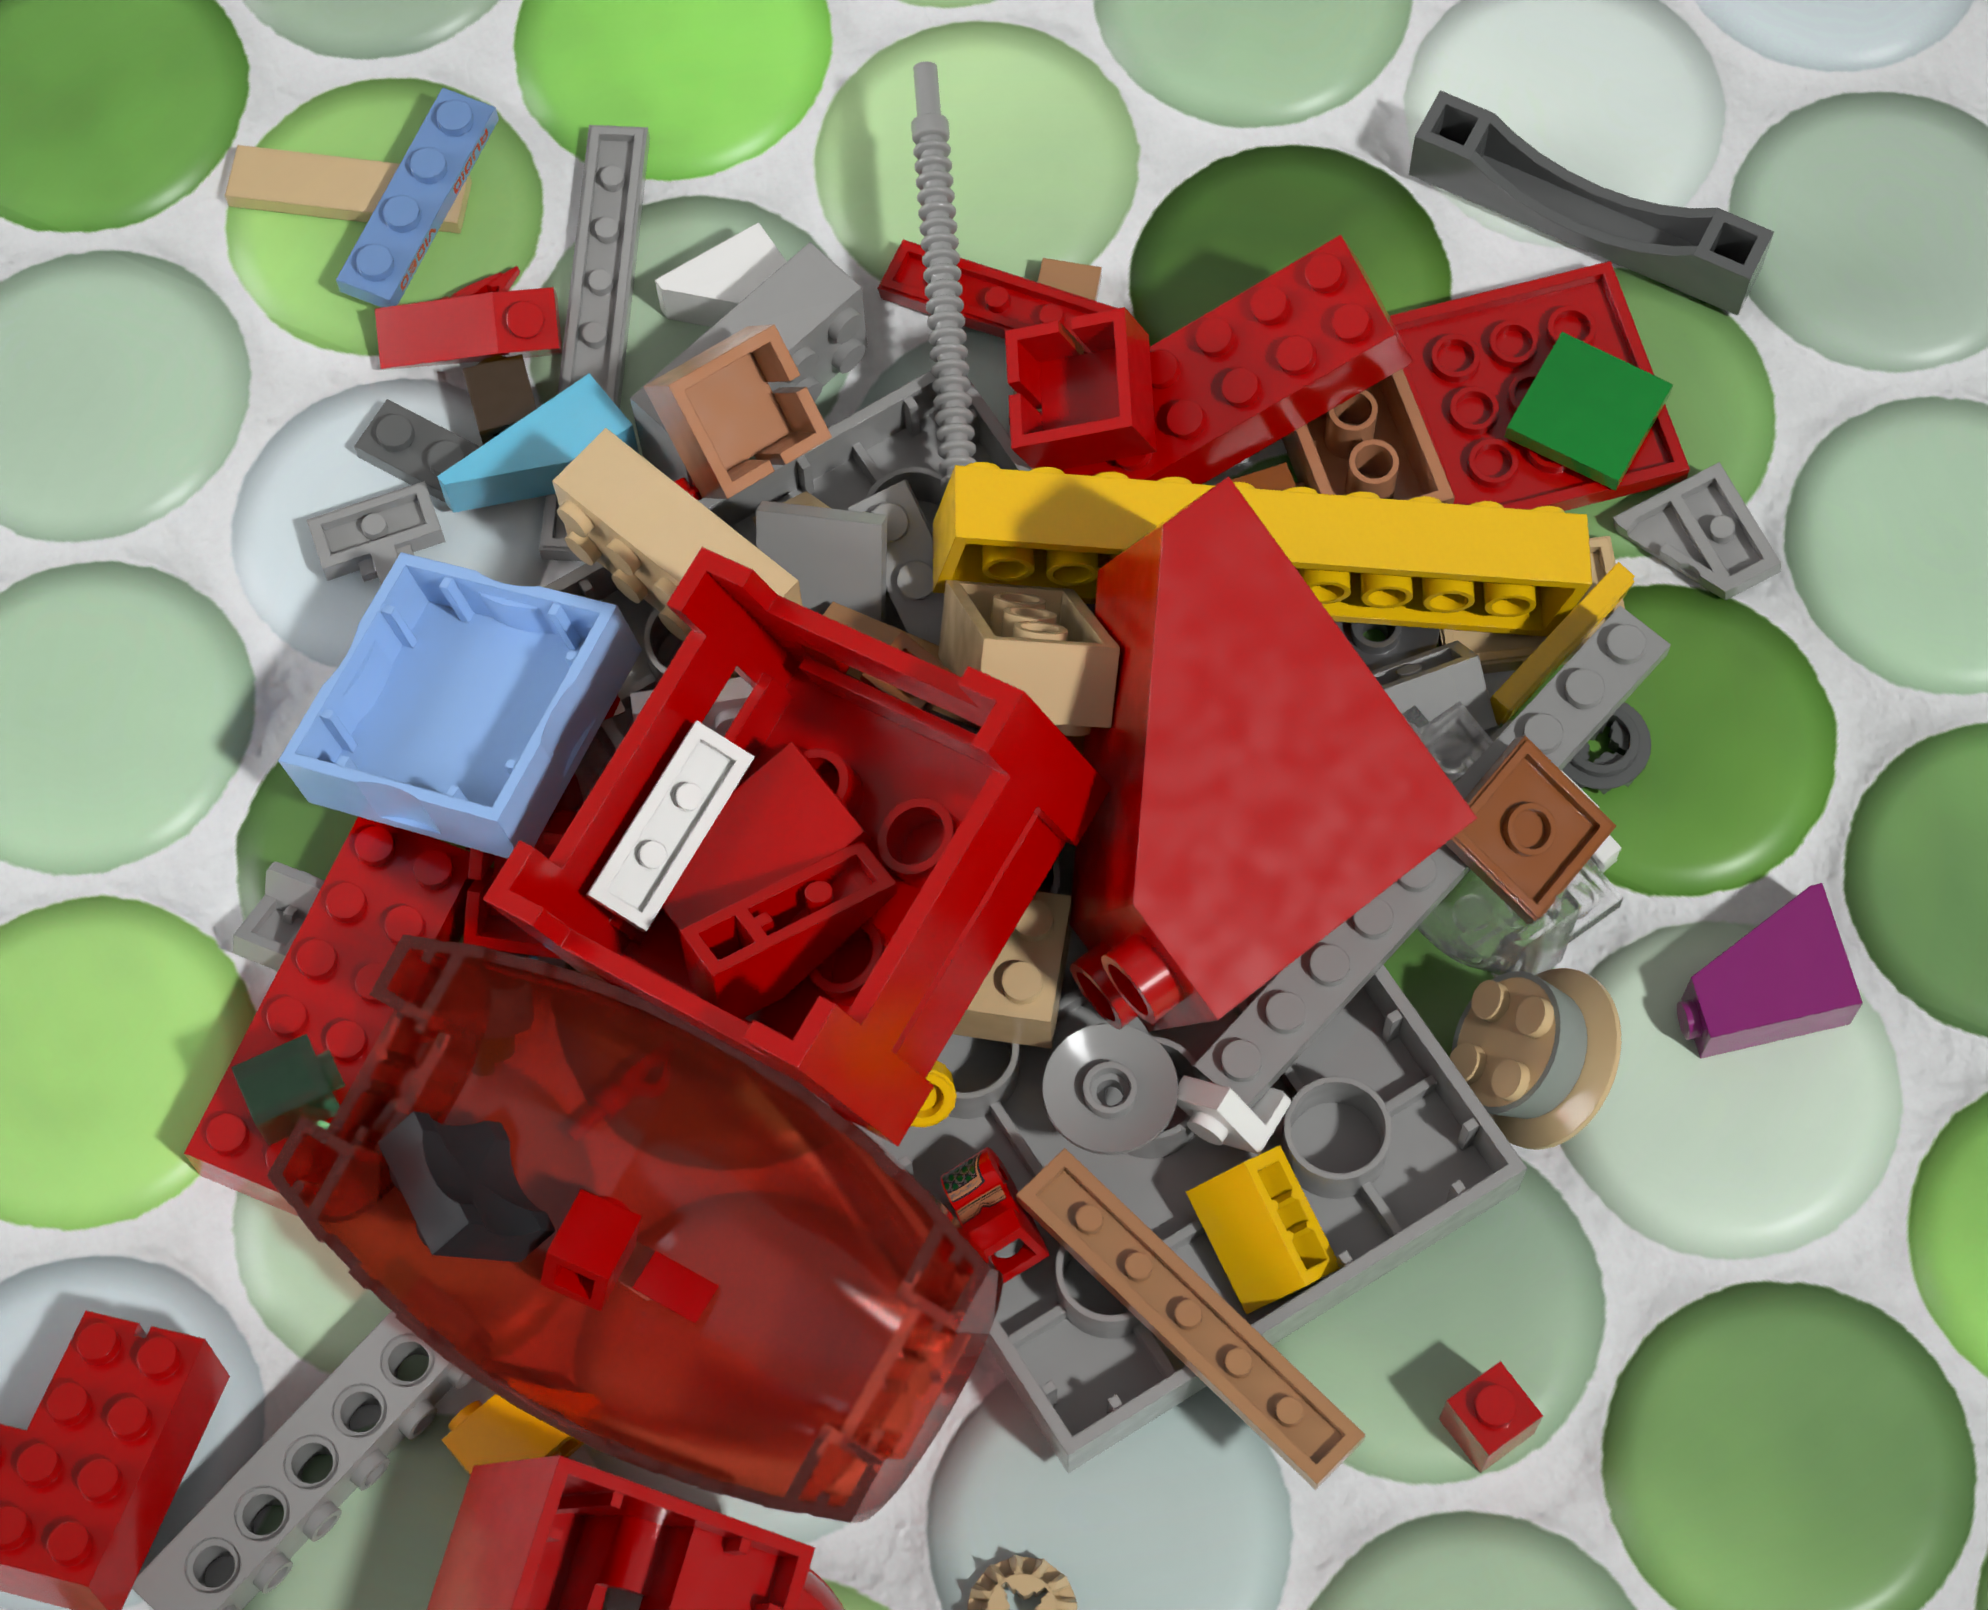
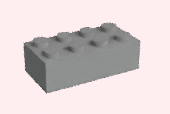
[630,242,868,487]

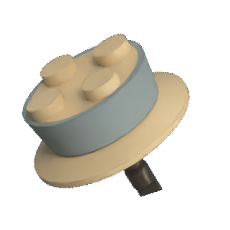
[1449,968,1621,1150]

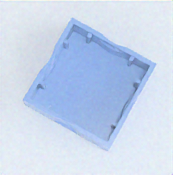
[278,552,642,859]

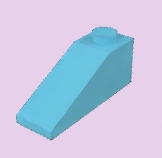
[437,373,639,513]

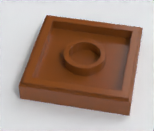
[1445,736,1616,924]

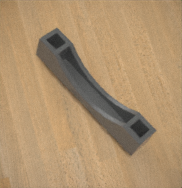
[1409,90,1774,316]

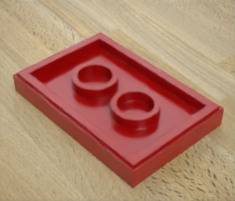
[662,741,873,930]

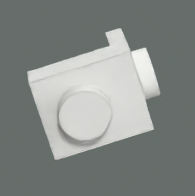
[1177,1075,1291,1155]

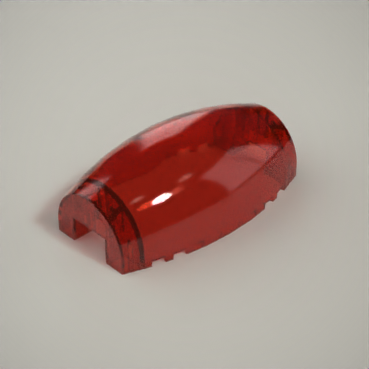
[267,934,1003,1523]

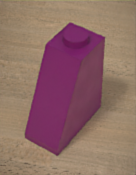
[1677,883,1863,1059]

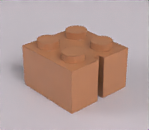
[643,324,832,499]

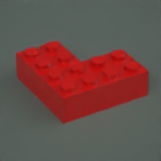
[0,1311,230,1610]

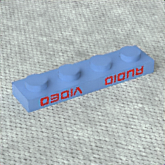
[336,87,499,307]

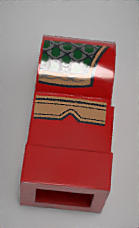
[941,1147,1050,1287]

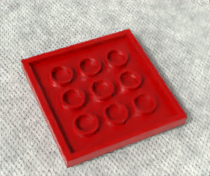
[1390,261,1690,511]

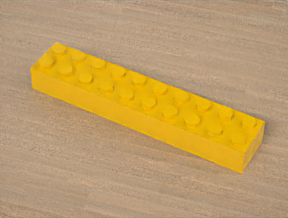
[933,462,1592,637]

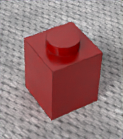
[540,1189,642,1312]
[1439,1361,1543,1473]

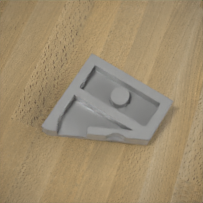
[1613,462,1781,601]

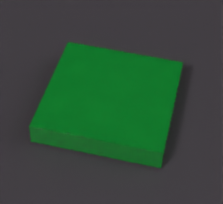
[1505,332,1673,491]

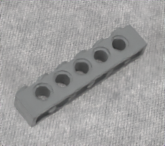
[132,1280,489,1610]

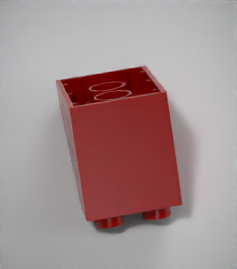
[1070,476,1477,1032]

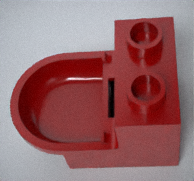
[427,1455,845,1610]

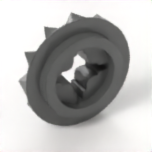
[1562,702,1651,795]

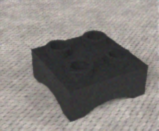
[378,1111,556,1262]

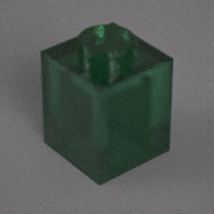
[231,1034,346,1145]

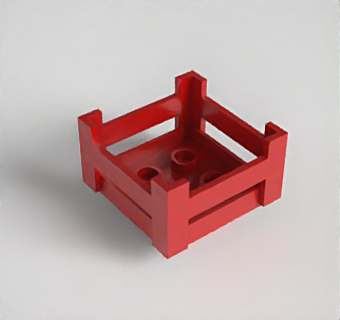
[482,547,1111,1146]

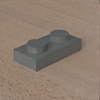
[354,399,480,503]

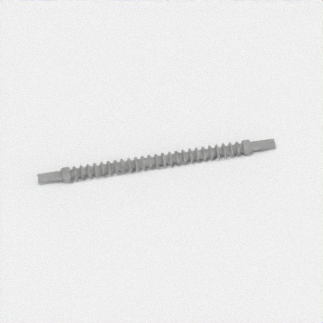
[911,61,977,498]

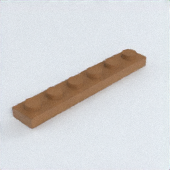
[1016,1148,1366,1490]

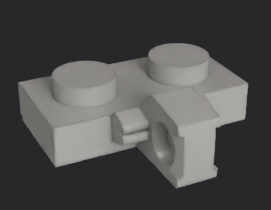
[307,481,446,585]

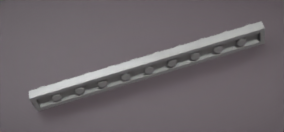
[1193,606,1671,1109]

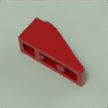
[375,287,562,370]
[679,840,898,1019]

